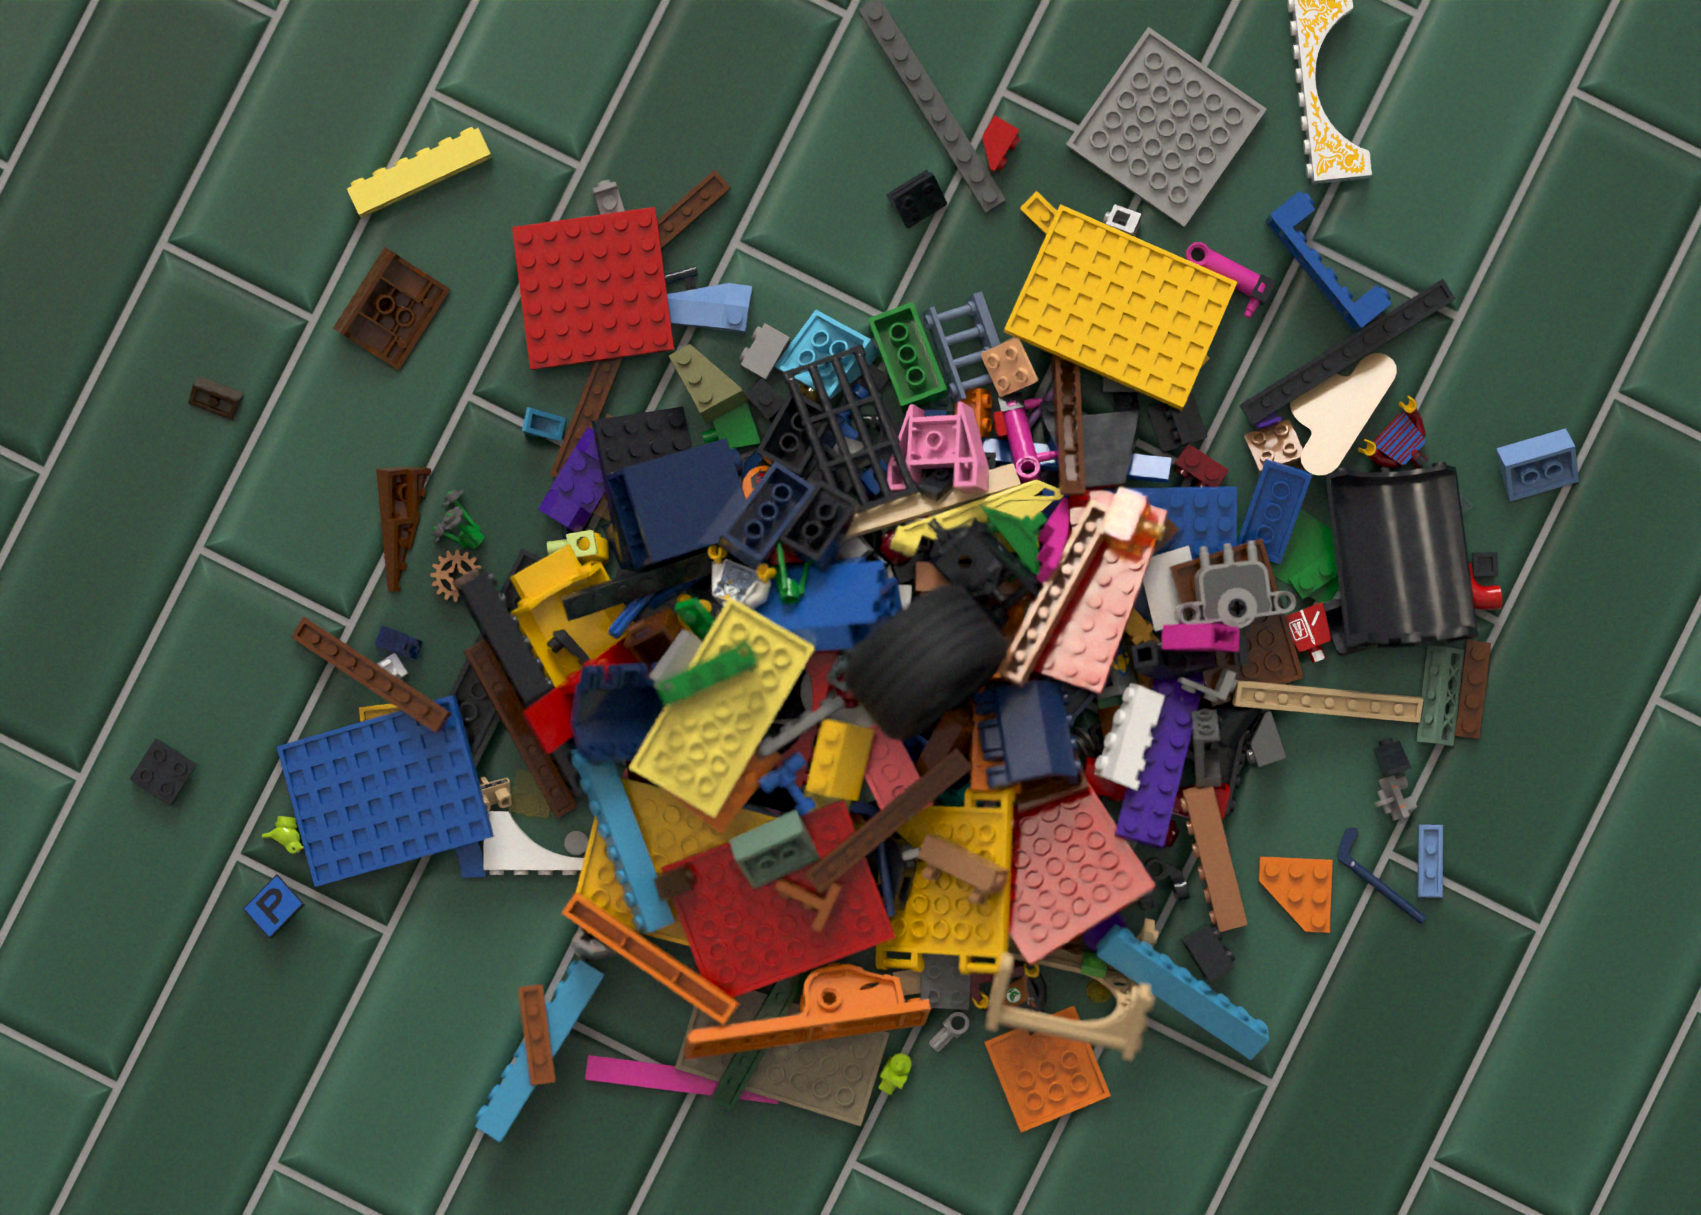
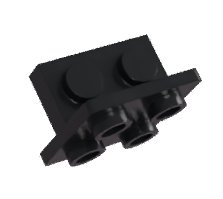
[886,169,947,229]
[1147,393,1207,453]

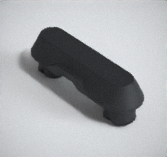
[547,629,591,667]

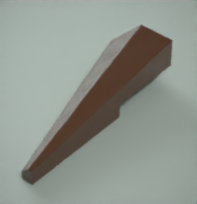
[376,467,431,592]

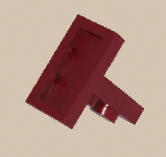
[970,956,1026,1004]

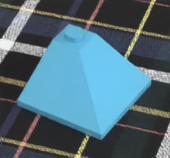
[774,310,879,399]

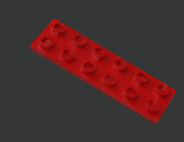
[523,637,648,753]

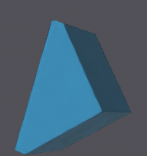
[522,407,566,441]

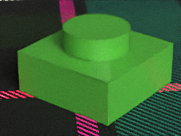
[1080,952,1107,979]

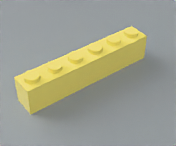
[347,127,492,218]

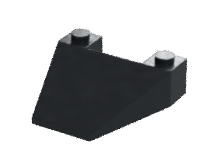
[1040,392,1140,490]

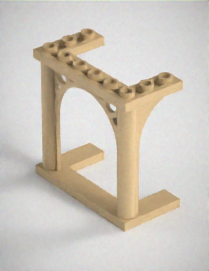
[986,918,1158,1060]

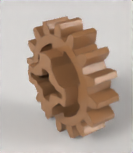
[430,550,482,602]

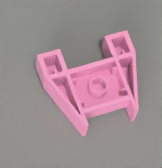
[887,402,989,494]

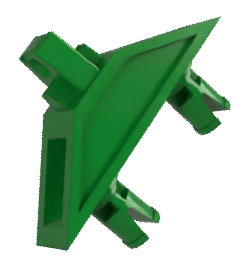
[979,504,1047,583]

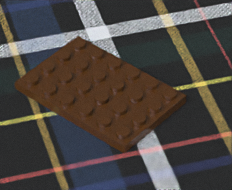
[1169,538,1304,707]

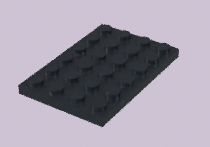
[591,407,708,564]

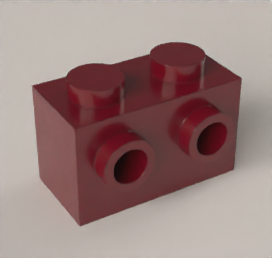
[1173,443,1229,487]

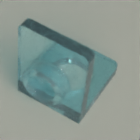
[826,654,852,691]

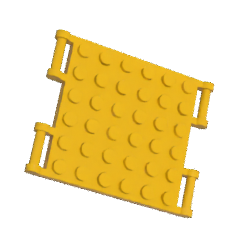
[875,788,1015,975]

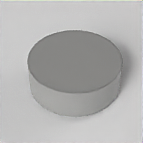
[564,831,589,855]

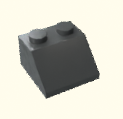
[1245,711,1287,767]

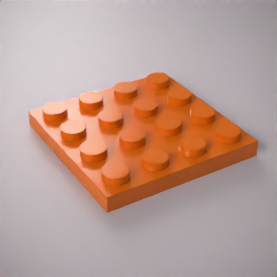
[984,1005,1111,1133]

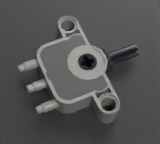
[1174,540,1296,666]

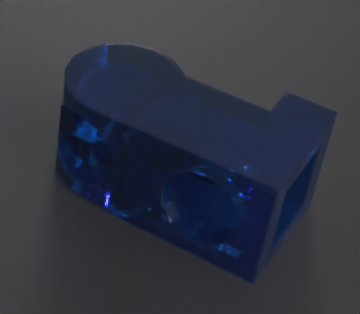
[374,625,423,660]

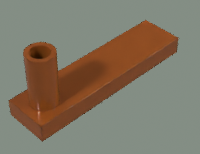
[518,984,556,1085]

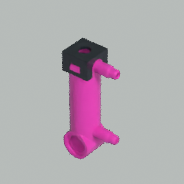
[1184,242,1276,318]
[998,392,1057,485]

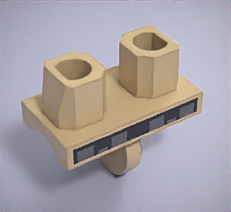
[479,776,511,812]

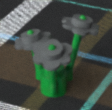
[432,489,485,550]

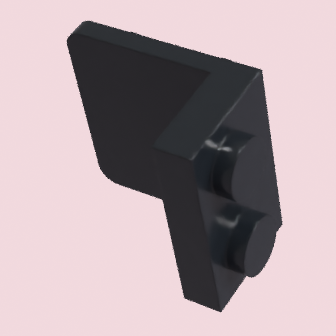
[1323,598,1378,656]

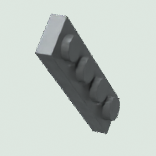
[756,696,845,761]

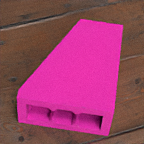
[1161,623,1239,652]

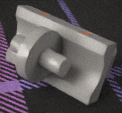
[1374,775,1417,821]

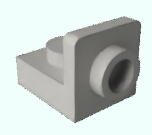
[593,180,625,214]

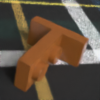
[775,877,843,932]

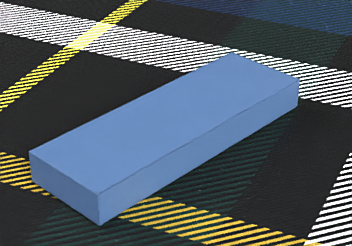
[1417,825,1443,898]

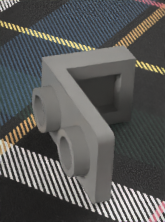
[1177,669,1237,703]

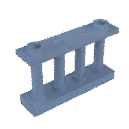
[923,291,1000,403]

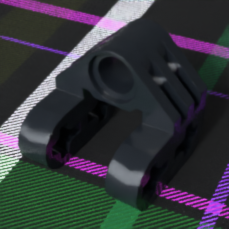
[1138,857,1190,911]

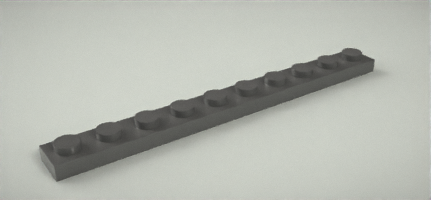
[859,0,1006,214]

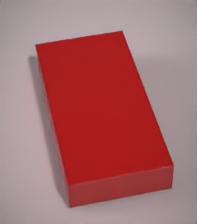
[992,411,1008,439]

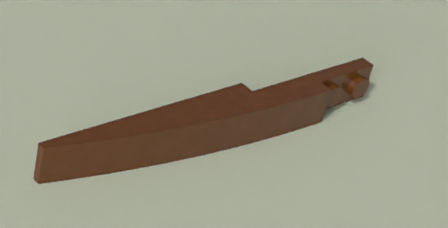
[1050,353,1086,495]

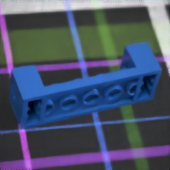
[1265,191,1392,333]

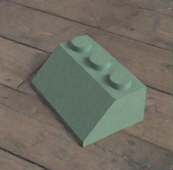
[729,810,820,889]

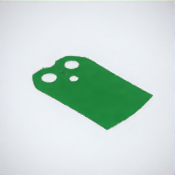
[1237,508,1339,603]

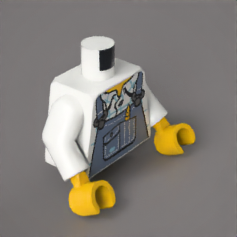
[708,545,776,616]

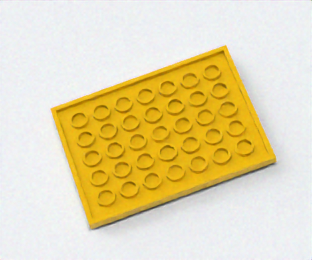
[576,777,779,946]

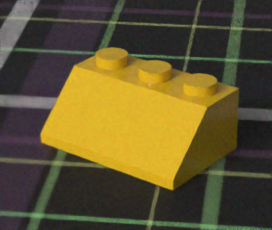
[806,717,875,801]

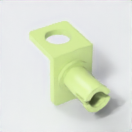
[547,530,597,557]

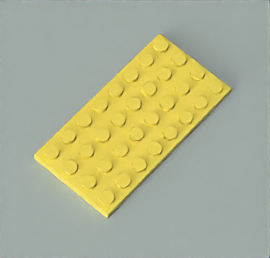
[629,597,815,818]

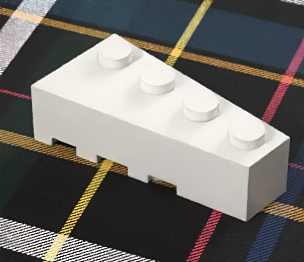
[1094,683,1164,790]

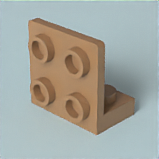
[1244,420,1308,476]

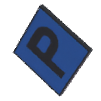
[243,874,305,939]

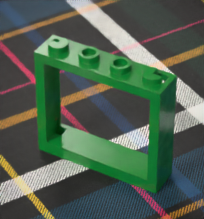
[656,641,758,706]

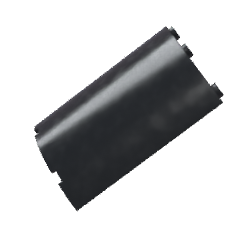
[1325,462,1478,648]

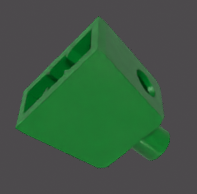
[701,402,761,449]

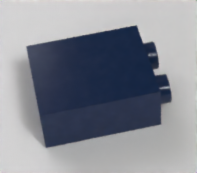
[605,438,746,569]

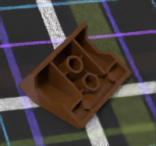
[333,247,450,370]

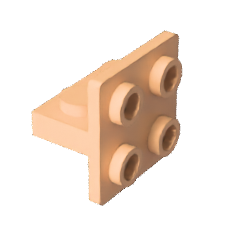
[980,337,1038,397]

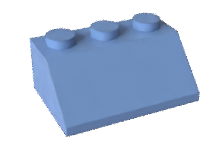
[1496,428,1579,502]

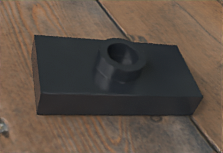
[918,467,955,501]

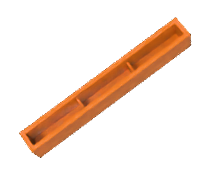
[562,893,740,1025]

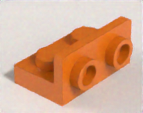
[954,388,993,438]

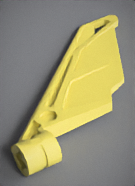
[890,480,1064,557]

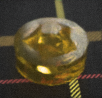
[1086,979,1112,1003]

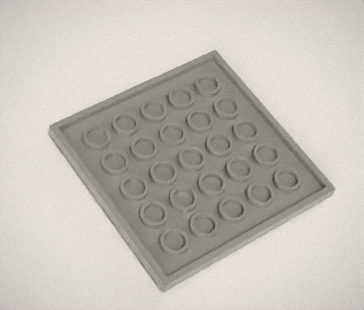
[1065,27,1267,228]

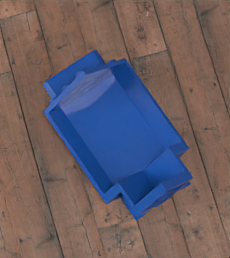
[716,557,903,651]

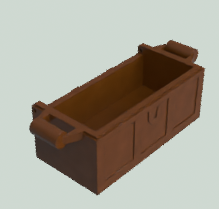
[624,607,685,692]

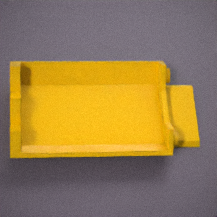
[509,544,634,688]

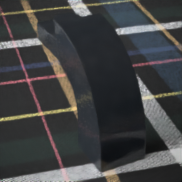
[1131,640,1218,680]

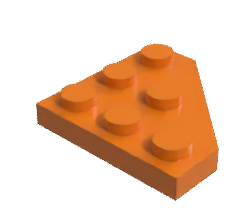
[1258,856,1333,933]

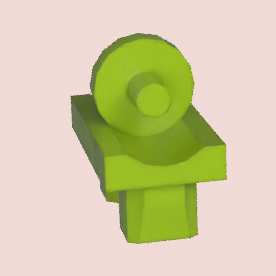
[878,1053,912,1095]

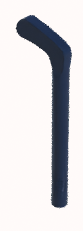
[849,801,896,917]
[1337,828,1426,924]

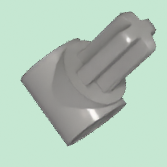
[929,1011,969,1052]

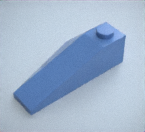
[667,283,752,334]

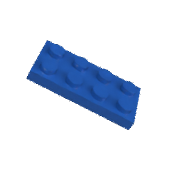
[1237,459,1312,564]

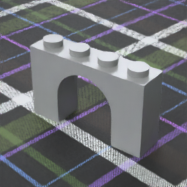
[649,629,703,691]

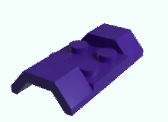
[538,427,605,533]

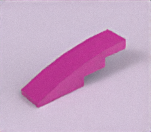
[1036,497,1069,584]

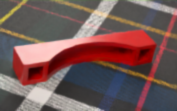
[775,649,842,789]
[1083,756,1230,819]

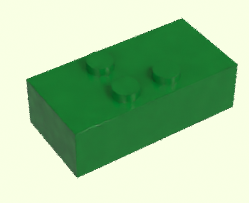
[868,302,948,413]

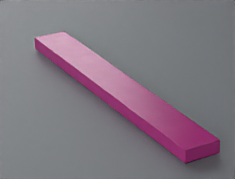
[585,1055,778,1104]

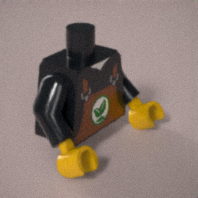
[972,962,1047,1036]

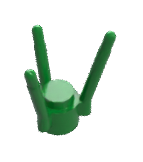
[773,541,810,604]

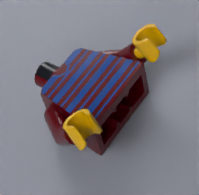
[1358,396,1429,469]

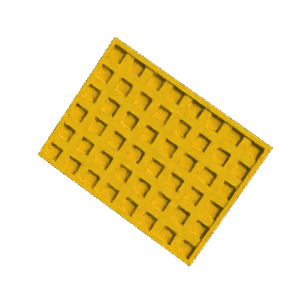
[1003,204,1237,410]

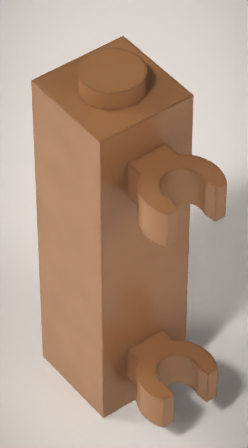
[918,835,1009,905]

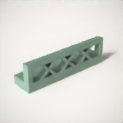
[1416,645,1465,746]

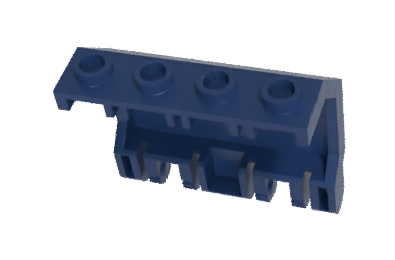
[570,662,663,765]
[973,680,1082,790]

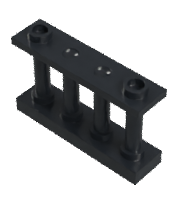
[930,517,1044,631]

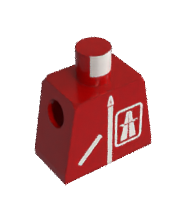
[1286,602,1331,663]

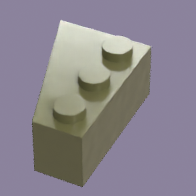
[669,344,748,424]

